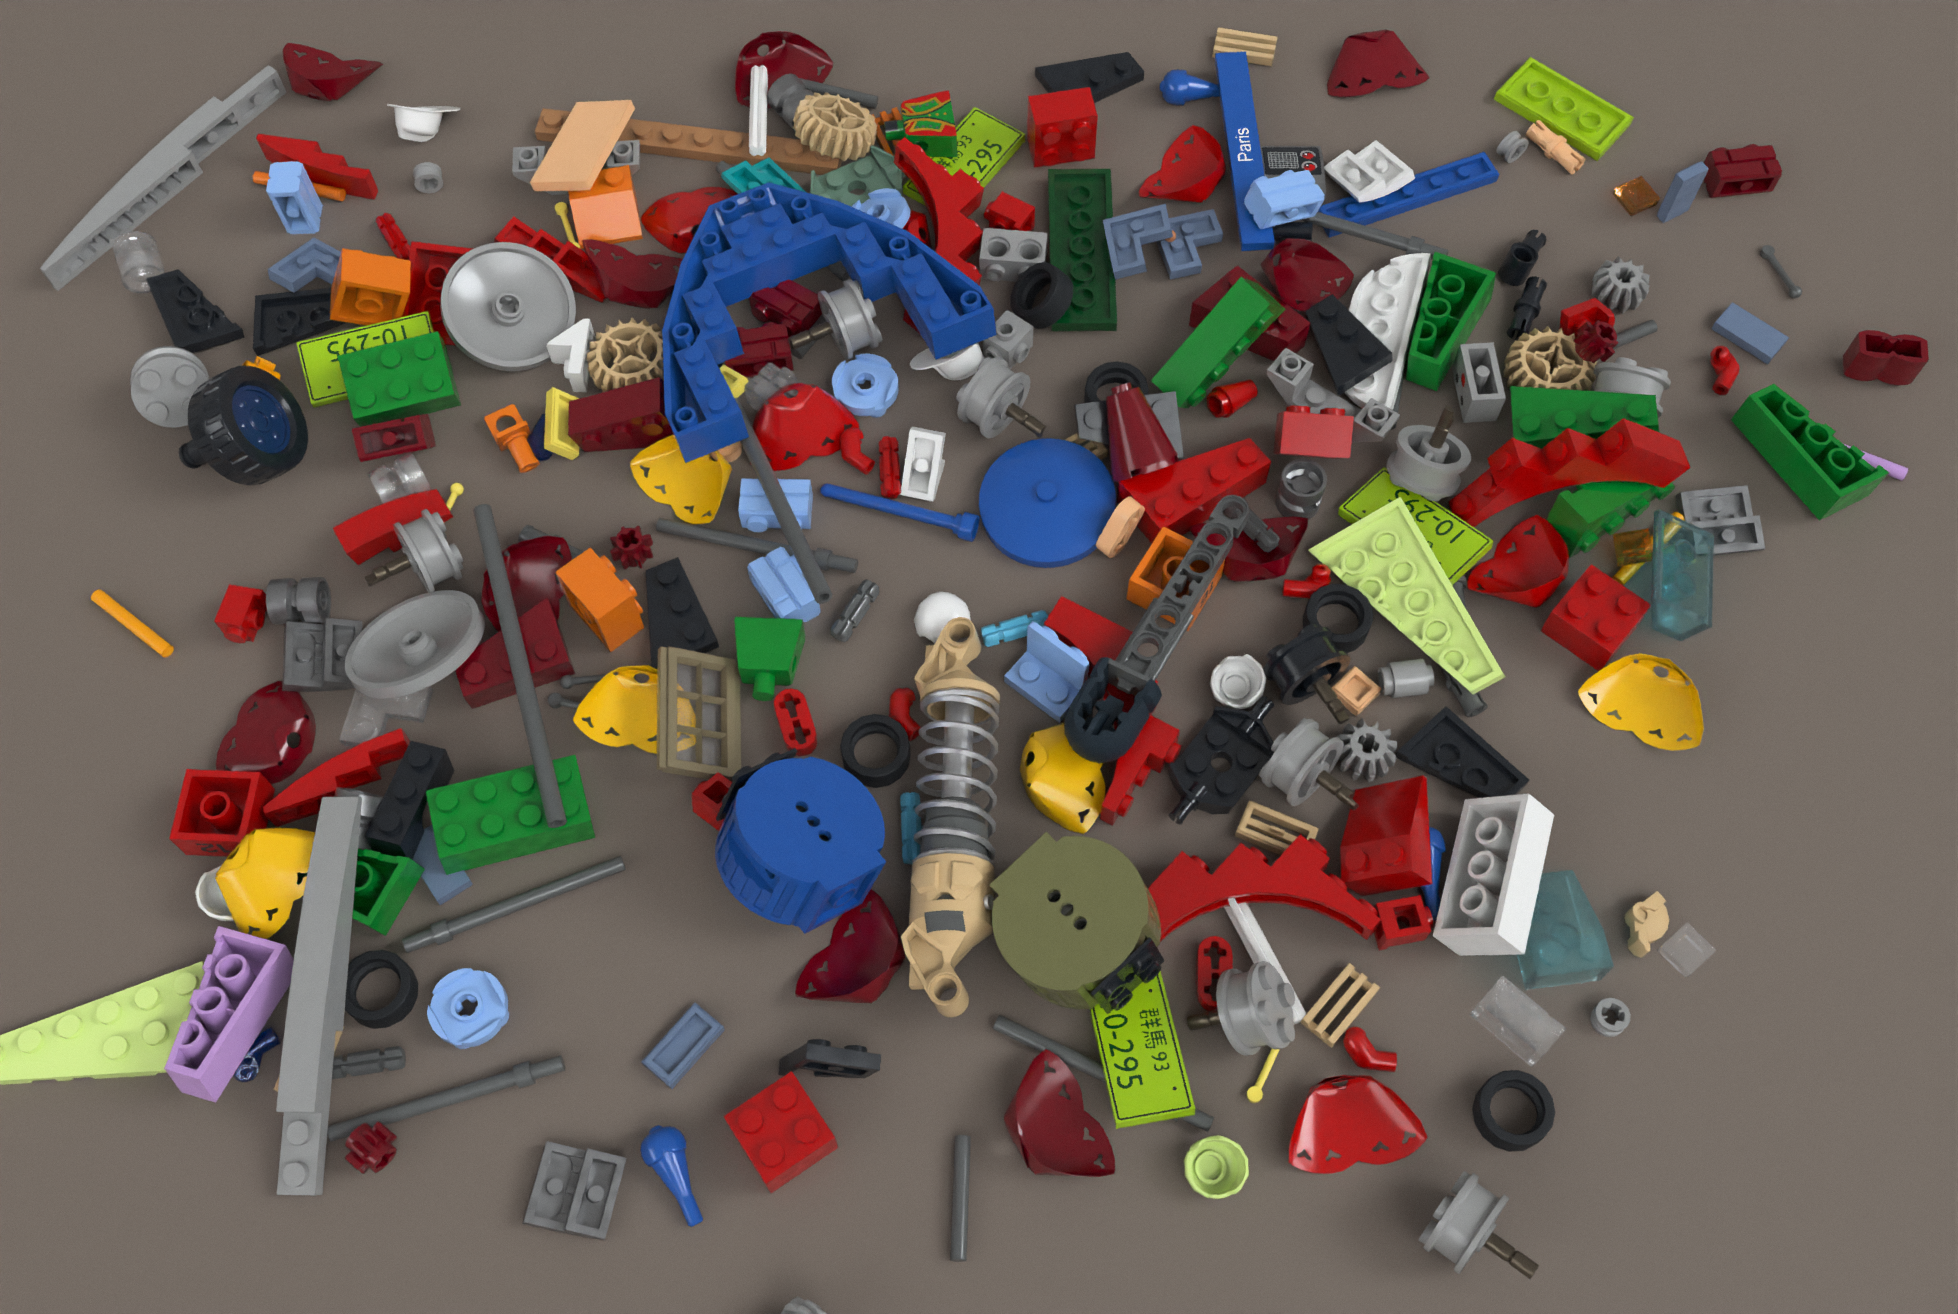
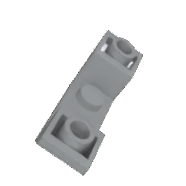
[512,140,640,195]
[1266,348,1400,443]

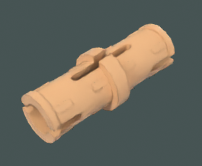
[1526,120,1586,175]

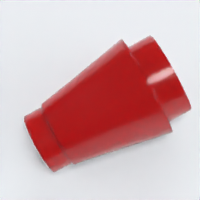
[1207,379,1258,418]

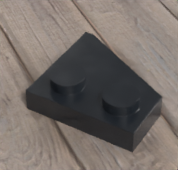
[778,1039,881,1078]

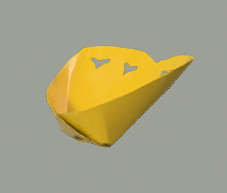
[630,434,732,524]
[1578,653,1704,751]
[573,665,696,754]
[1020,723,1105,834]
[215,828,315,939]

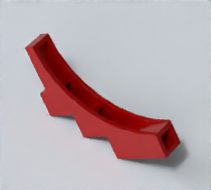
[894,137,984,335]
[1449,418,1691,527]
[1044,596,1182,826]
[1148,834,1381,942]

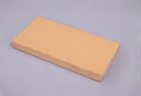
[530,100,635,191]

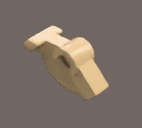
[1624,891,1669,958]

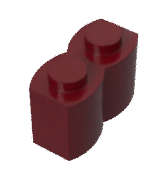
[1843,330,1929,385]

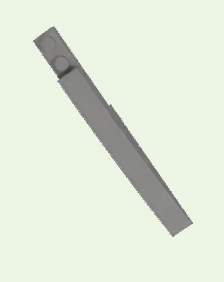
[40,65,286,291]
[276,797,362,1196]

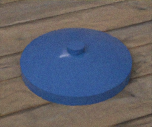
[979,438,1116,568]

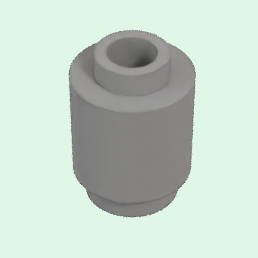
[1378,659,1434,698]

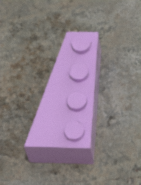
[164,926,294,1103]

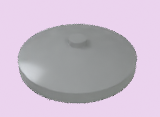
[440,242,576,371]
[345,590,485,699]

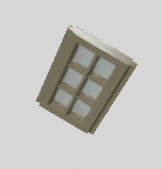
[656,646,741,782]

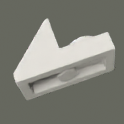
[546,319,596,392]
[900,427,946,502]

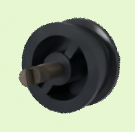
[1263,624,1351,724]

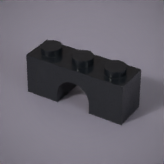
[365,741,455,860]

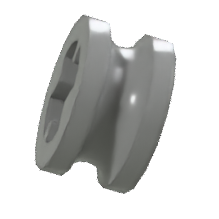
[1497,131,1529,163]
[413,162,443,193]
[1590,998,1631,1037]

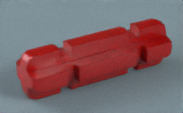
[375,213,410,260]
[879,436,901,499]

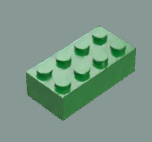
[426,755,596,875]

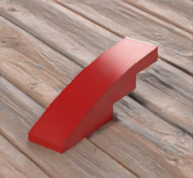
[256,134,378,200]
[494,216,606,303]
[263,728,410,827]

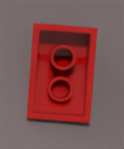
[402,241,473,346]
[1340,775,1432,896]

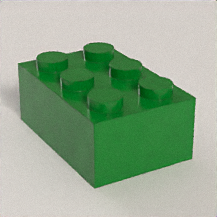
[338,331,461,427]

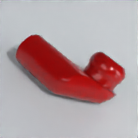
[1710,346,1740,395]
[840,428,875,475]
[1282,564,1331,599]
[889,687,922,741]
[1343,1027,1397,1072]

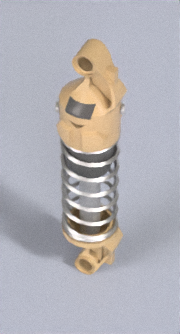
[901,617,1000,1018]

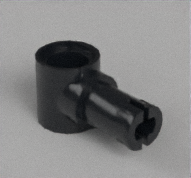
[1498,229,1547,286]

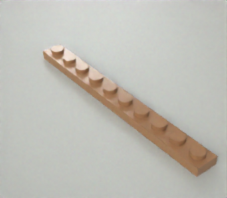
[535,108,842,175]

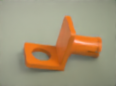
[484,404,540,473]

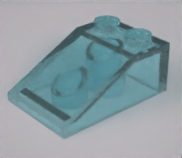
[1517,870,1614,990]

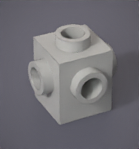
[983,310,1033,369]

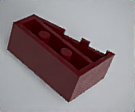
[568,377,673,452]

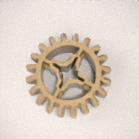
[793,92,878,161]
[586,317,664,392]
[1504,326,1597,391]

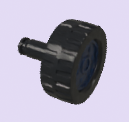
[179,366,308,485]

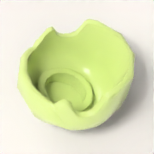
[1184,1135,1249,1199]

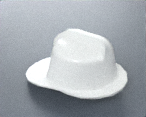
[387,104,461,142]
[910,343,985,380]

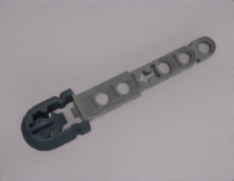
[1064,495,1249,763]

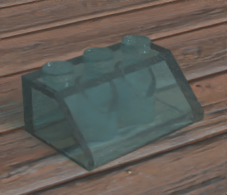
[1651,509,1714,641]

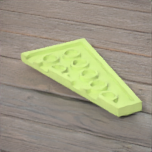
[1308,497,1505,695]
[0,961,205,1085]

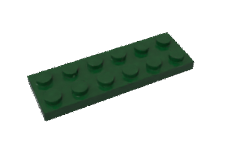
[1048,169,1117,331]

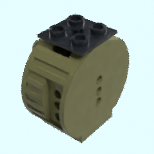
[990,832,1165,1014]

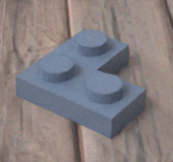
[1103,204,1173,279]
[1156,209,1223,280]
[268,238,341,293]

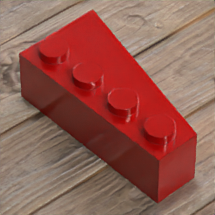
[1117,438,1271,543]

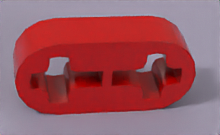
[774,688,818,757]
[1196,936,1233,1011]

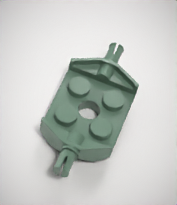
[810,145,905,207]

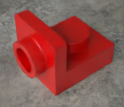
[1559,298,1615,338]

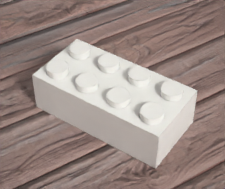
[1433,793,1554,956]

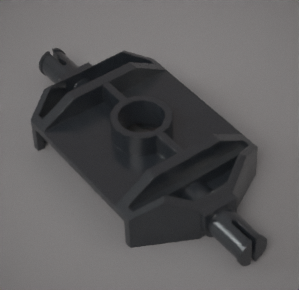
[1168,696,1274,825]

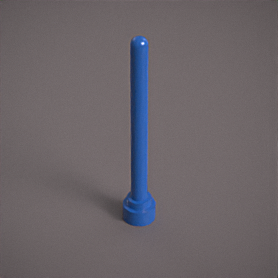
[820,483,980,542]

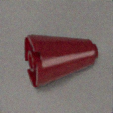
[1106,382,1180,481]

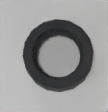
[1010,262,1073,329]
[1084,361,1149,403]
[1303,584,1373,653]
[840,714,911,788]
[345,950,418,1029]
[1472,1070,1555,1152]

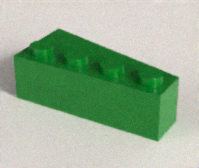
[1406,252,1496,391]
[1151,277,1286,408]
[1731,384,1889,521]
[1510,386,1660,449]
[1546,481,1675,558]
[297,849,425,936]

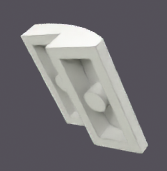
[1324,140,1415,203]

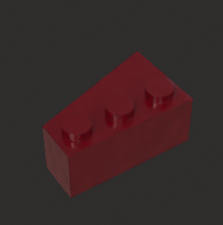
[1189,265,1310,361]
[455,597,576,709]

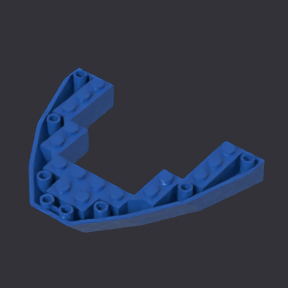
[662,182,997,463]

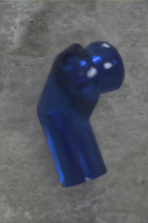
[527,414,553,461]
[233,1027,281,1082]

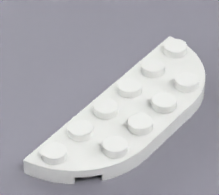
[1345,253,1431,410]

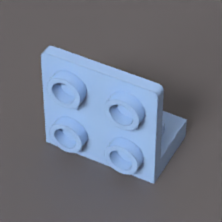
[1004,621,1089,723]

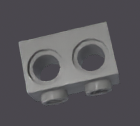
[979,228,1048,282]

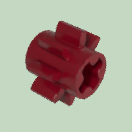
[1573,320,1618,363]
[610,525,653,570]
[345,1121,397,1174]

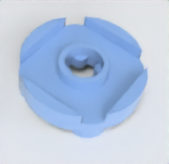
[852,188,911,228]
[832,353,899,418]
[427,968,509,1049]

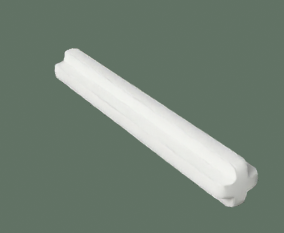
[749,65,768,156]
[1224,898,1306,1025]

